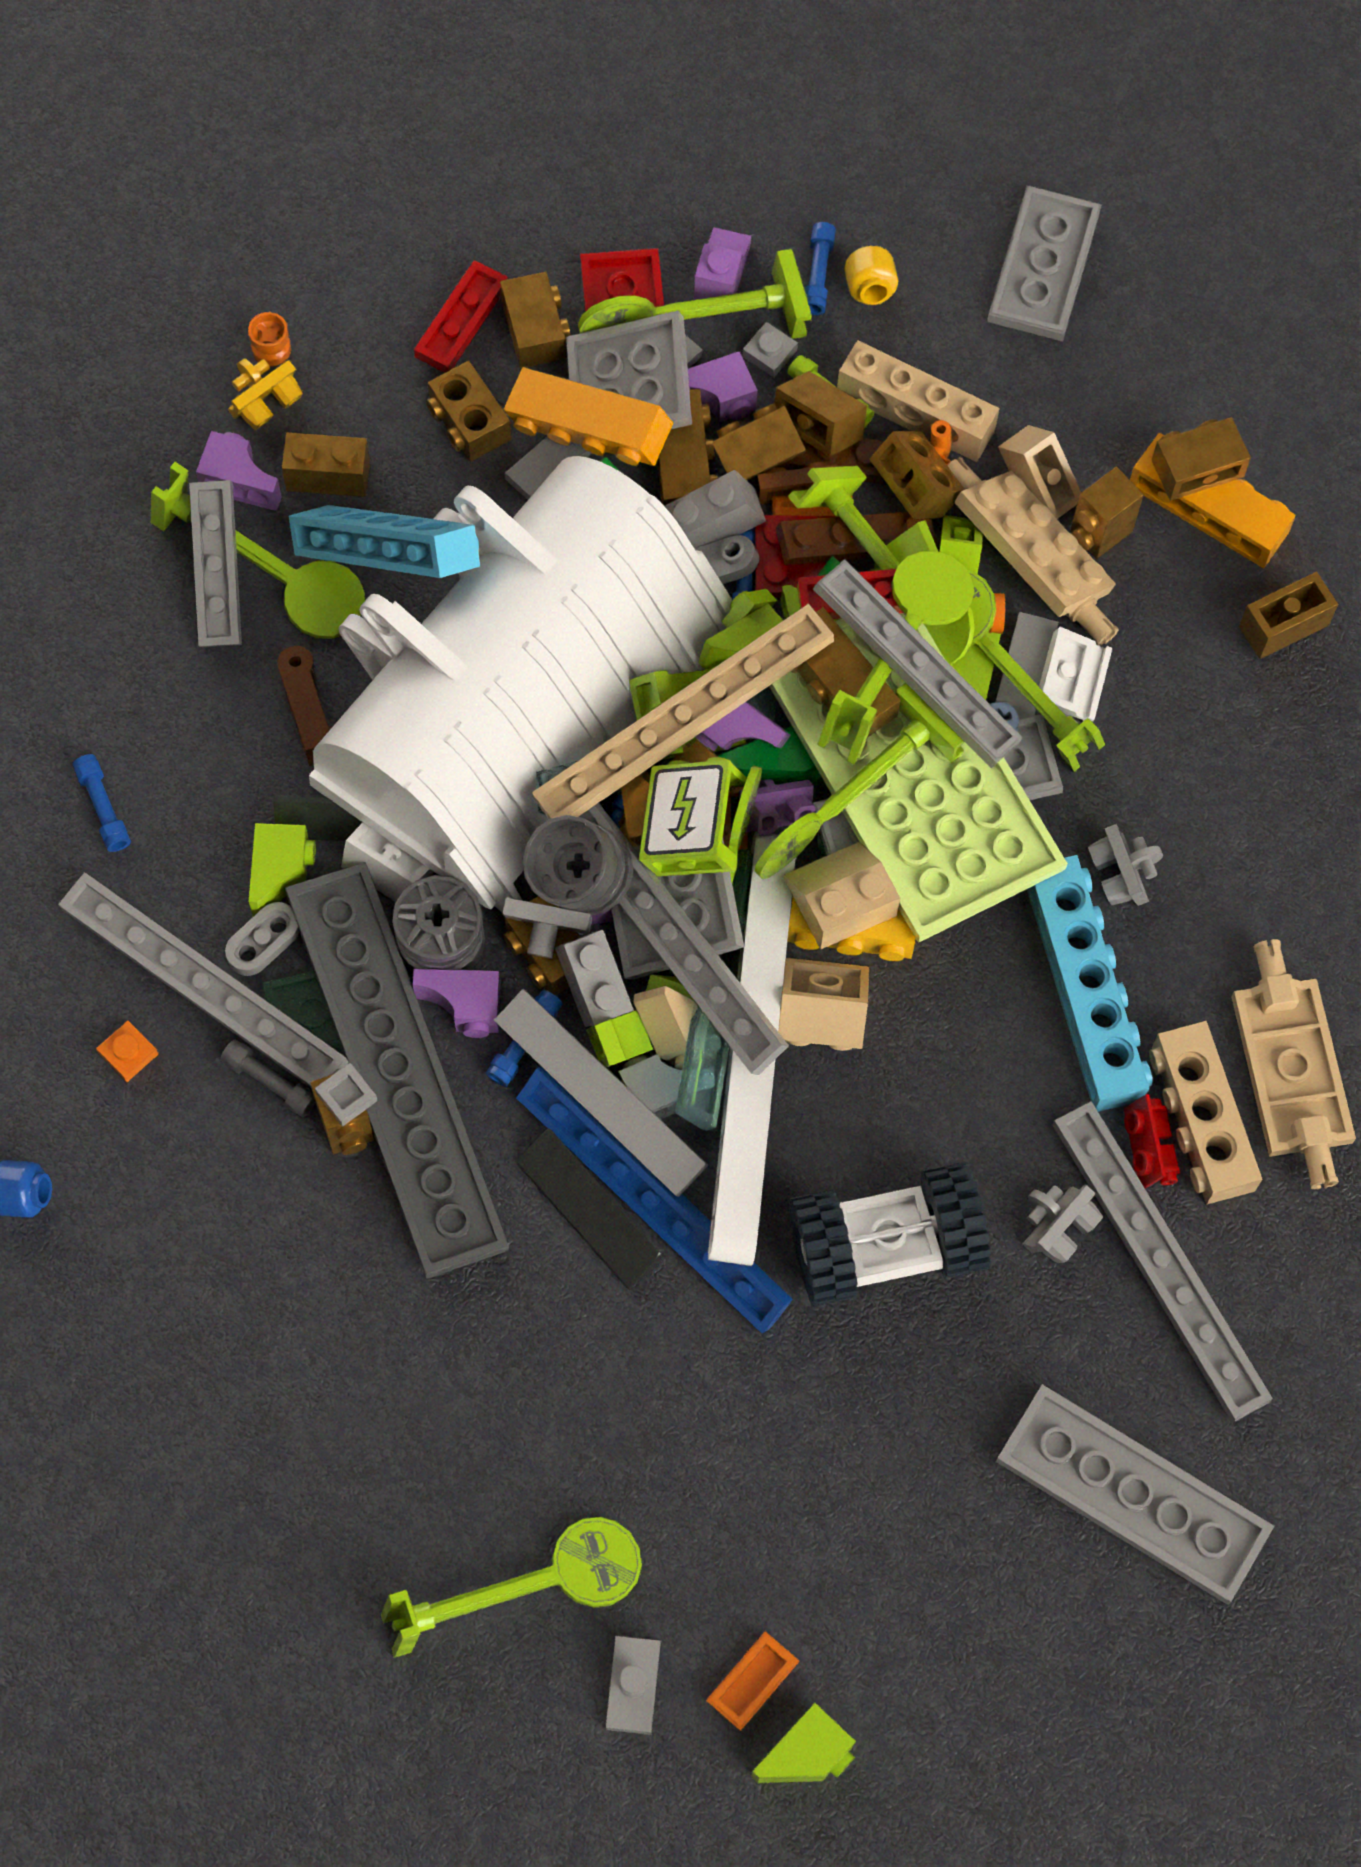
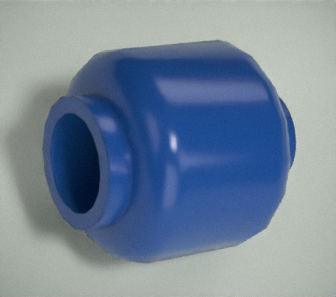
[0,1160,52,1218]

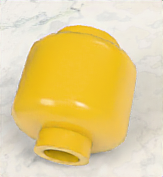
[844,246,898,305]

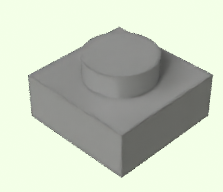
[742,322,798,378]
[315,1063,378,1127]

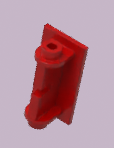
[1124,1094,1180,1189]

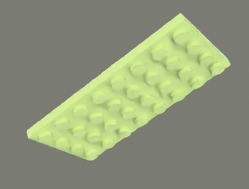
[769,613,1068,943]

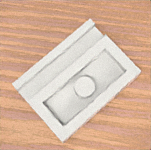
[1039,627,1112,722]

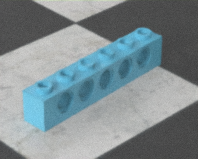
[289,505,480,578]
[1027,855,1152,1112]

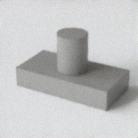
[503,898,593,959]
[606,1636,661,1735]

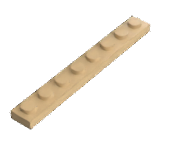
[532,604,834,819]

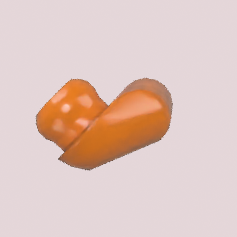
[930,420,951,465]

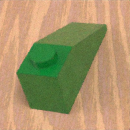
[718,726,825,785]

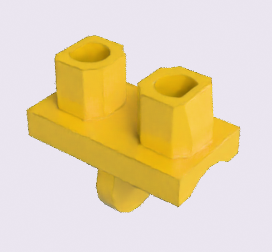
[228,358,303,430]

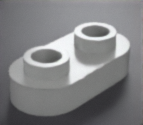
[694,535,759,584]
[225,902,300,976]

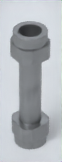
[221,1039,316,1117]

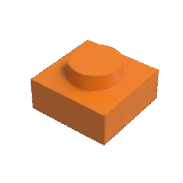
[96,1021,159,1083]

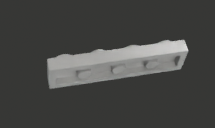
[189,480,242,647]

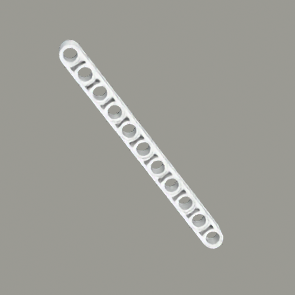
[708,831,796,1266]

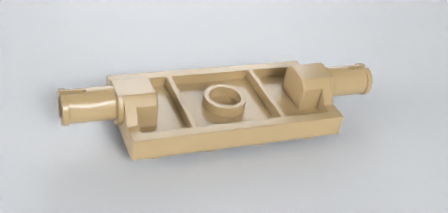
[947,457,1119,646]
[1231,939,1356,1189]

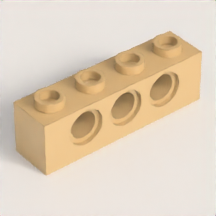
[837,340,1000,462]
[1149,1021,1262,1205]

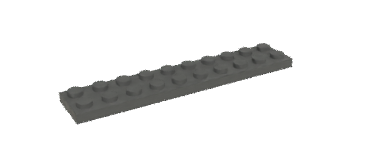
[285,862,509,1279]

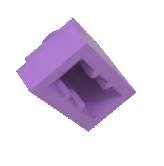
[694,227,751,300]
[688,351,757,423]
[196,431,282,511]
[695,701,791,751]
[413,969,500,1038]

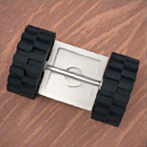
[789,1161,991,1307]

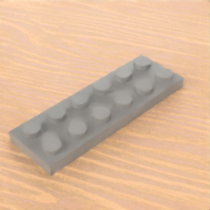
[996,1384,1274,1605]

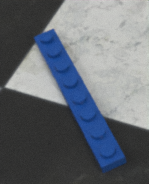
[516,1066,793,1334]

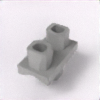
[1088,824,1163,906]
[1023,1185,1103,1263]

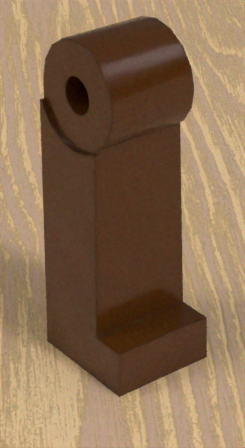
[277,646,332,767]

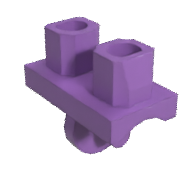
[739,779,815,835]

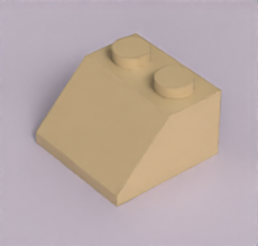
[783,842,900,950]
[778,958,869,1051]

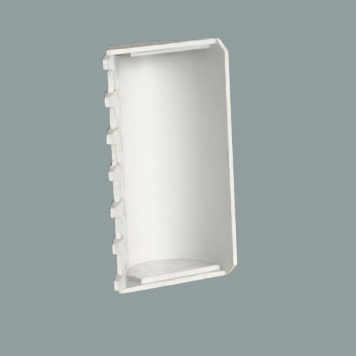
[309,456,732,913]

